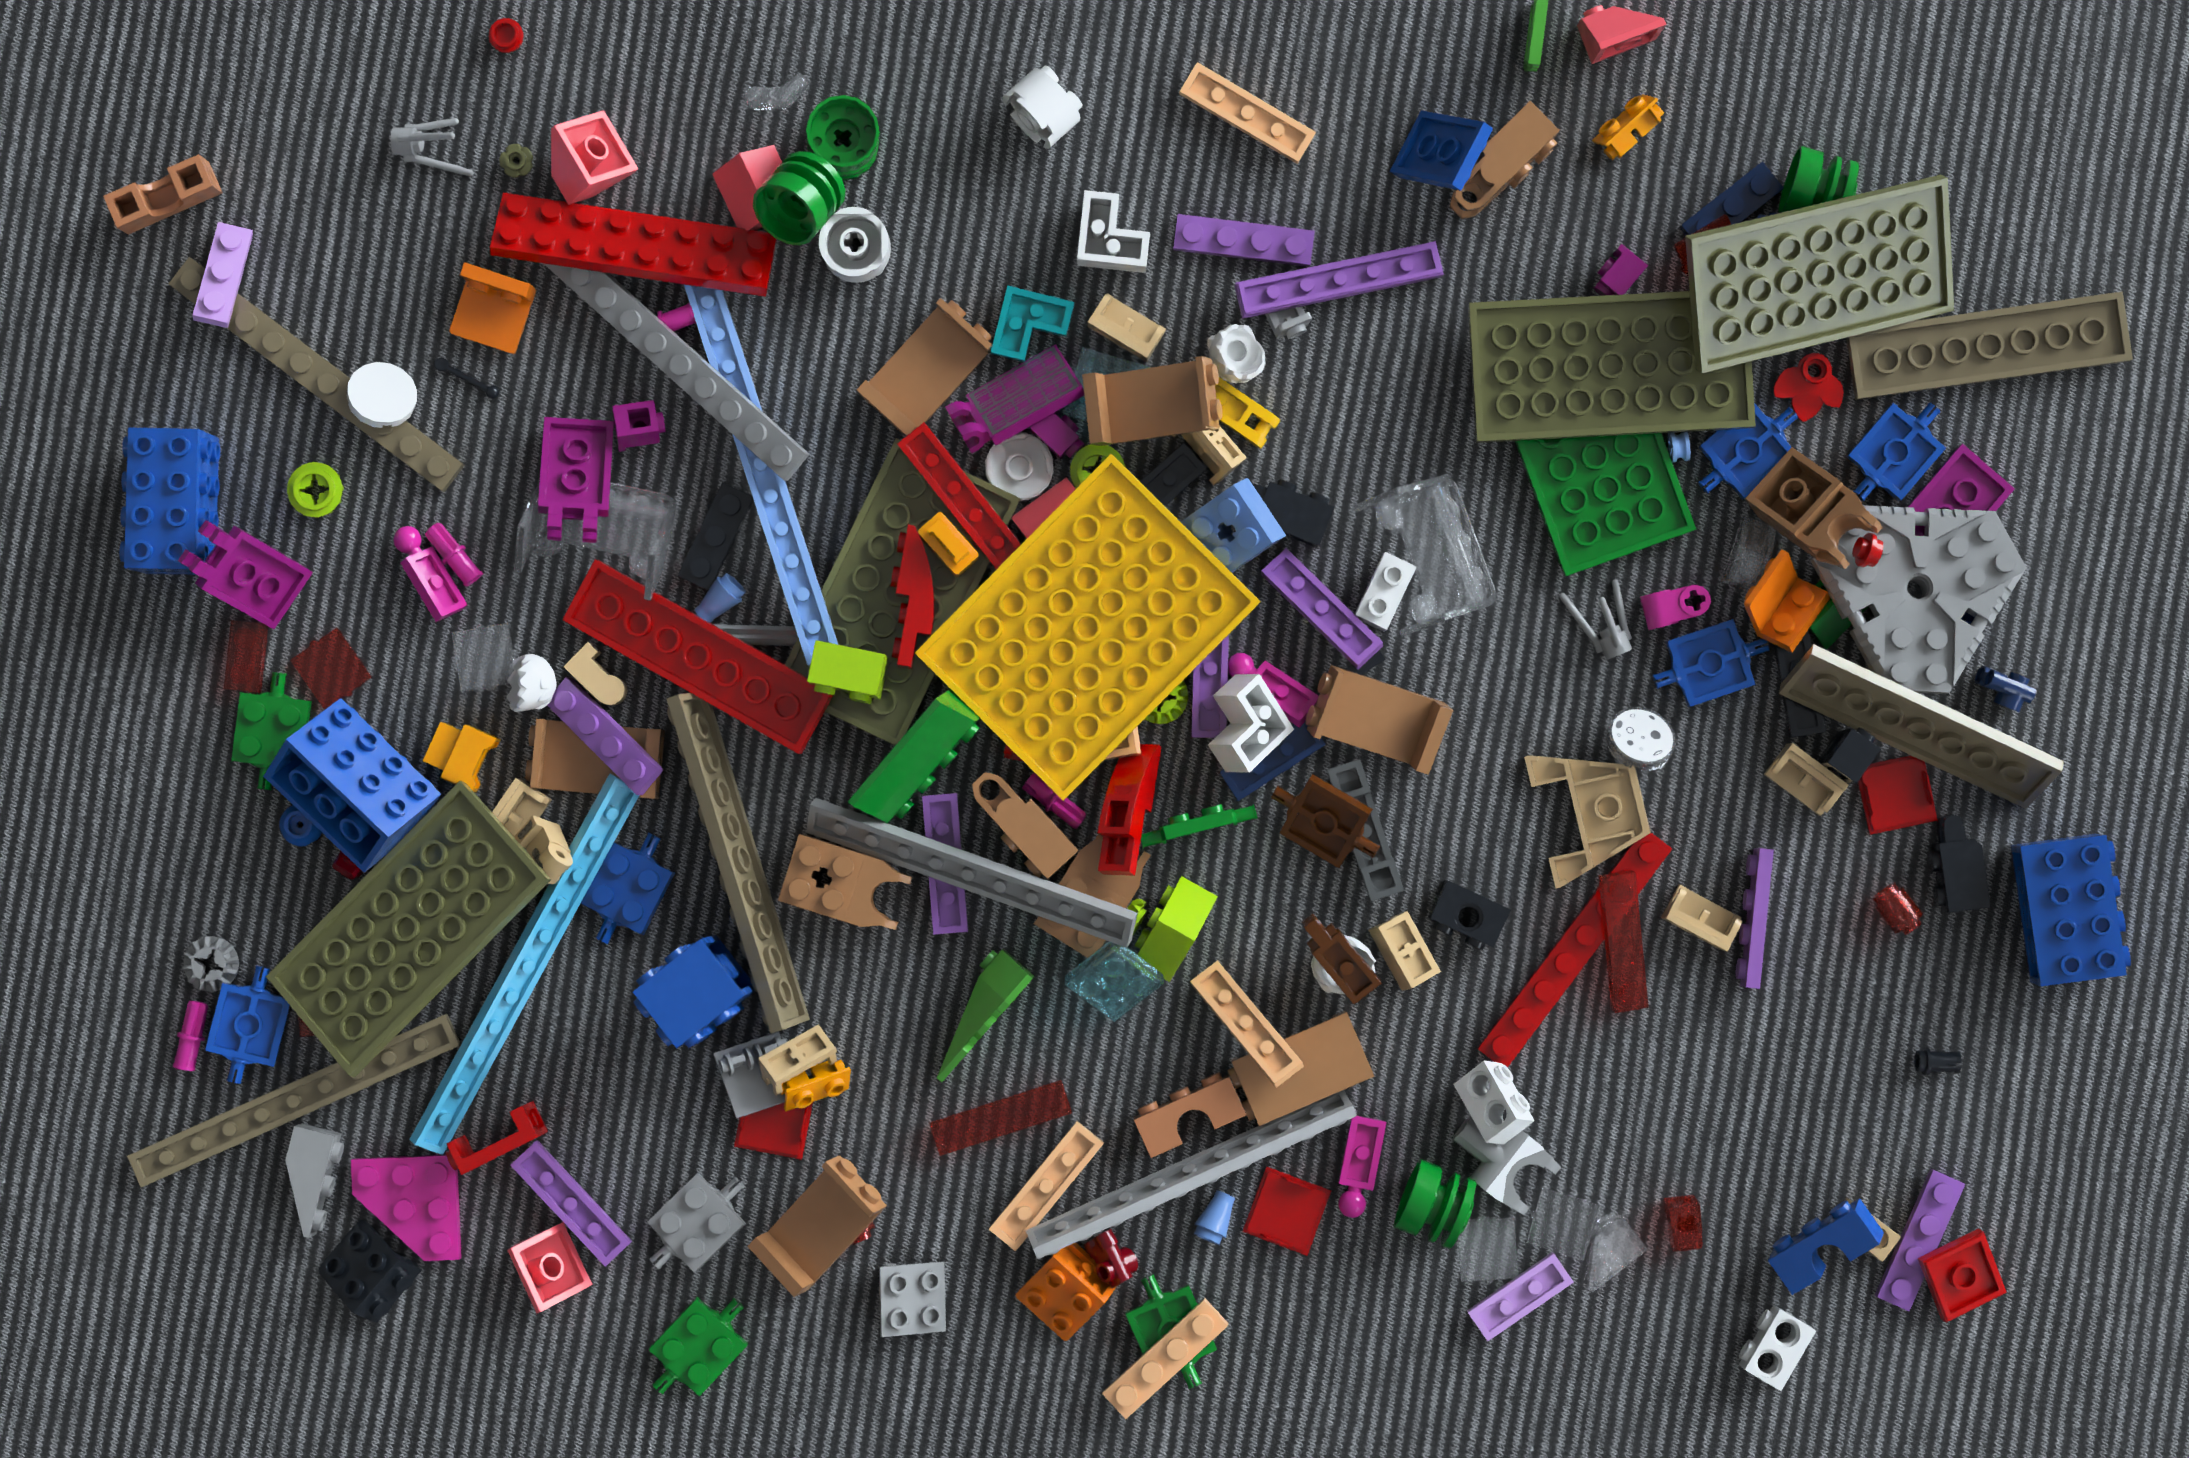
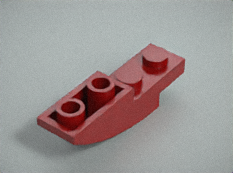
[891,524,934,669]
[1097,744,1161,876]

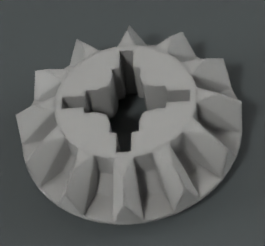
[182,936,239,992]

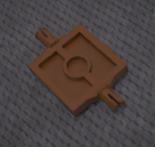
[1271,774,1380,868]

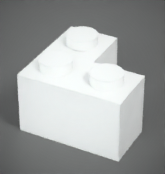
[1077,190,1150,273]
[1208,674,1294,772]

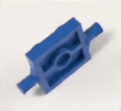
[1698,403,1798,500]
[1846,403,1946,502]
[1652,619,1769,707]
[581,832,675,944]
[205,965,290,1084]

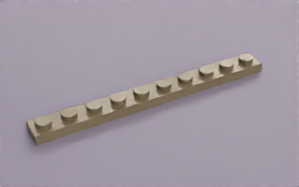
[169,257,465,492]
[127,1014,461,1188]

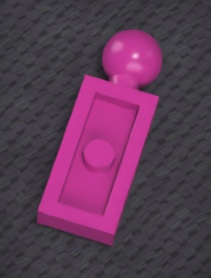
[393,526,468,622]
[1228,653,1319,728]
[1338,1116,1387,1218]

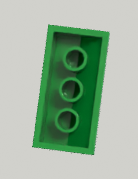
[848,689,980,823]

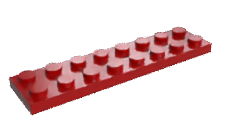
[490,192,777,297]
[562,559,833,754]

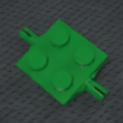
[231,672,312,790]
[1141,804,1258,848]
[1125,1274,1217,1389]
[648,1297,748,1397]

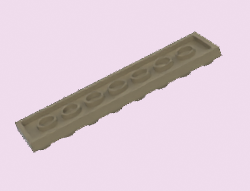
[1846,291,2133,400]
[1779,644,2064,809]

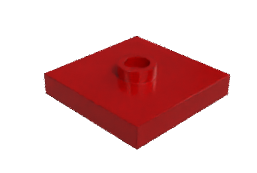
[1918,1228,2007,1323]

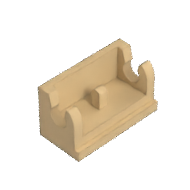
[1088,293,1166,362]
[1173,425,1246,486]
[1764,743,1849,816]
[492,778,552,838]
[1661,884,1742,952]
[1368,911,1441,991]
[758,1025,837,1096]

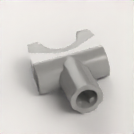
[1452,1116,1561,1215]

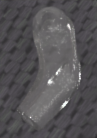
[744,72,810,110]

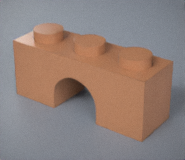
[103,154,223,235]
[1134,1072,1246,1158]

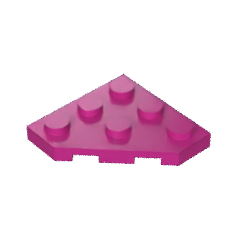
[351,1154,461,1261]

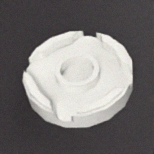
[347,362,417,428]
[985,432,1054,501]

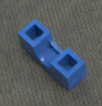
[1768,1198,1884,1295]

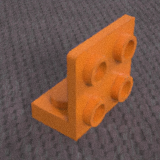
[449,262,537,354]
[1744,550,1830,653]
[1015,1243,1116,1341]

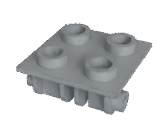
[713,1031,787,1119]
[879,1261,946,1337]

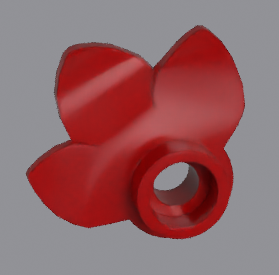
[1773,353,1844,422]

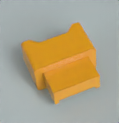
[918,512,979,577]
[423,722,501,793]

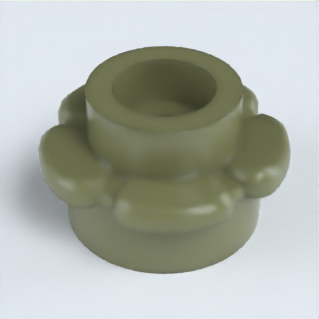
[499,144,533,178]

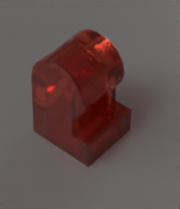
[1663,1195,1702,1252]

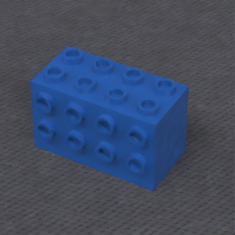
[119,428,221,575]
[263,698,441,873]
[2010,834,2131,986]
[633,935,755,1049]

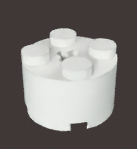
[1003,65,1082,149]
[819,207,891,283]

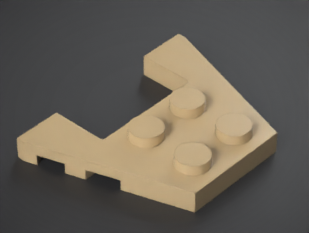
[1524,755,1651,888]

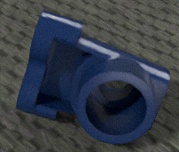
[1975,666,2036,712]

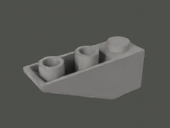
[285,1123,344,1238]

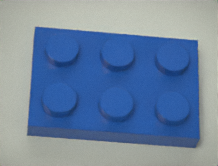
[1390,110,1493,191]

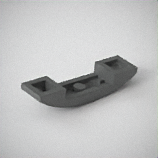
[1327,759,1404,902]

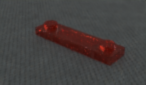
[1598,870,1649,1013]
[929,1079,1072,1156]

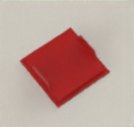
[1858,755,1938,835]
[734,1102,813,1160]
[1242,1166,1331,1256]

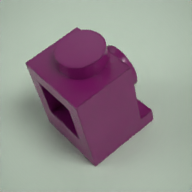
[1593,244,1648,296]
[612,400,665,452]
[1030,410,1084,460]

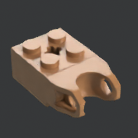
[1450,101,1560,219]
[1745,447,1883,569]
[972,772,1079,879]
[778,834,913,930]
[1034,834,1151,961]

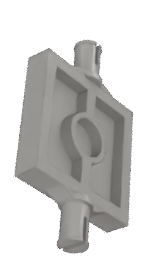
[647,1173,746,1273]

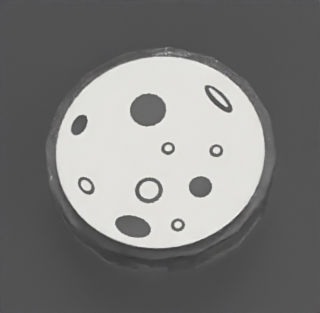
[1606,707,1676,771]

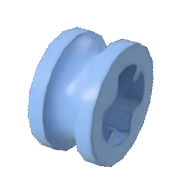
[1667,432,1691,463]

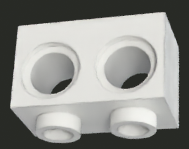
[1354,552,1416,632]
[1453,1061,1534,1145]
[1739,1305,1816,1391]

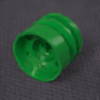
[806,95,880,181]
[1778,146,1859,213]
[753,151,846,246]
[1393,1159,1476,1250]

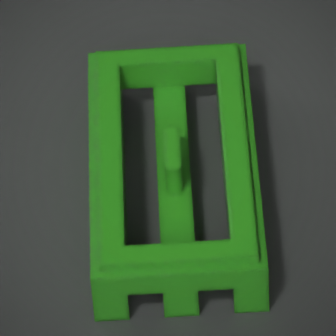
[1523,0,1548,72]

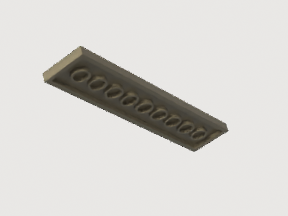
[666,693,810,1033]

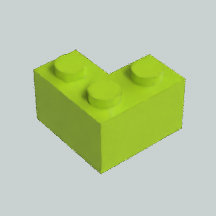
[807,640,889,704]
[1133,876,1218,982]

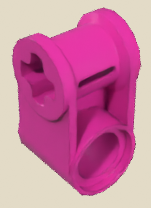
[1640,585,1711,630]

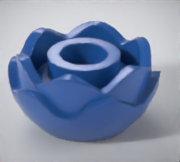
[279,805,322,847]

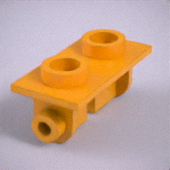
[1592,94,1664,160]
[780,1059,851,1112]

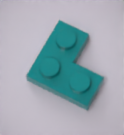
[991,285,1075,362]

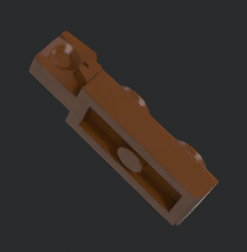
[1302,913,1382,1005]

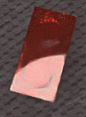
[224,620,268,693]

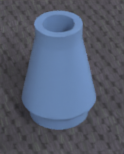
[695,573,746,623]
[1194,1190,1235,1245]

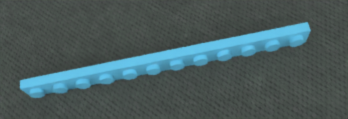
[409,773,640,1155]

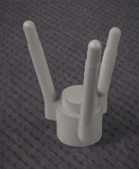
[391,118,474,176]
[1559,579,1632,659]

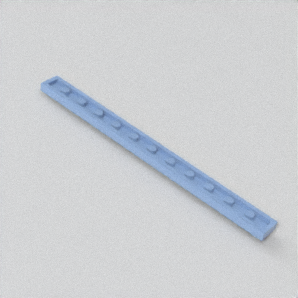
[684,285,839,667]

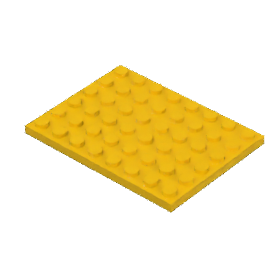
[915,454,1261,801]

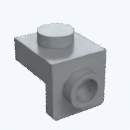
[1265,306,1312,339]

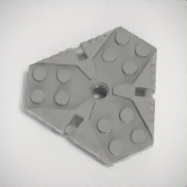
[1810,505,2027,694]

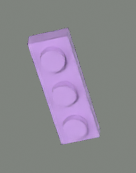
[193,222,253,328]
[1467,1252,1574,1341]

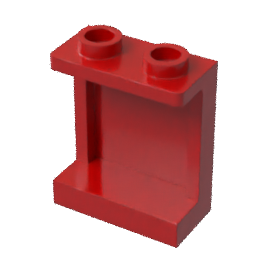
[446,1101,549,1175]

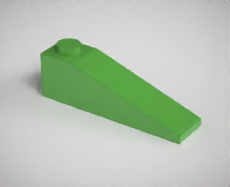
[937,949,1034,1082]

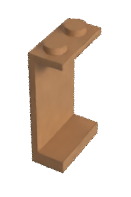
[857,298,992,437]
[1082,356,1223,446]
[1306,665,1453,775]
[525,719,665,799]
[1227,1010,1375,1126]
[747,1155,887,1297]

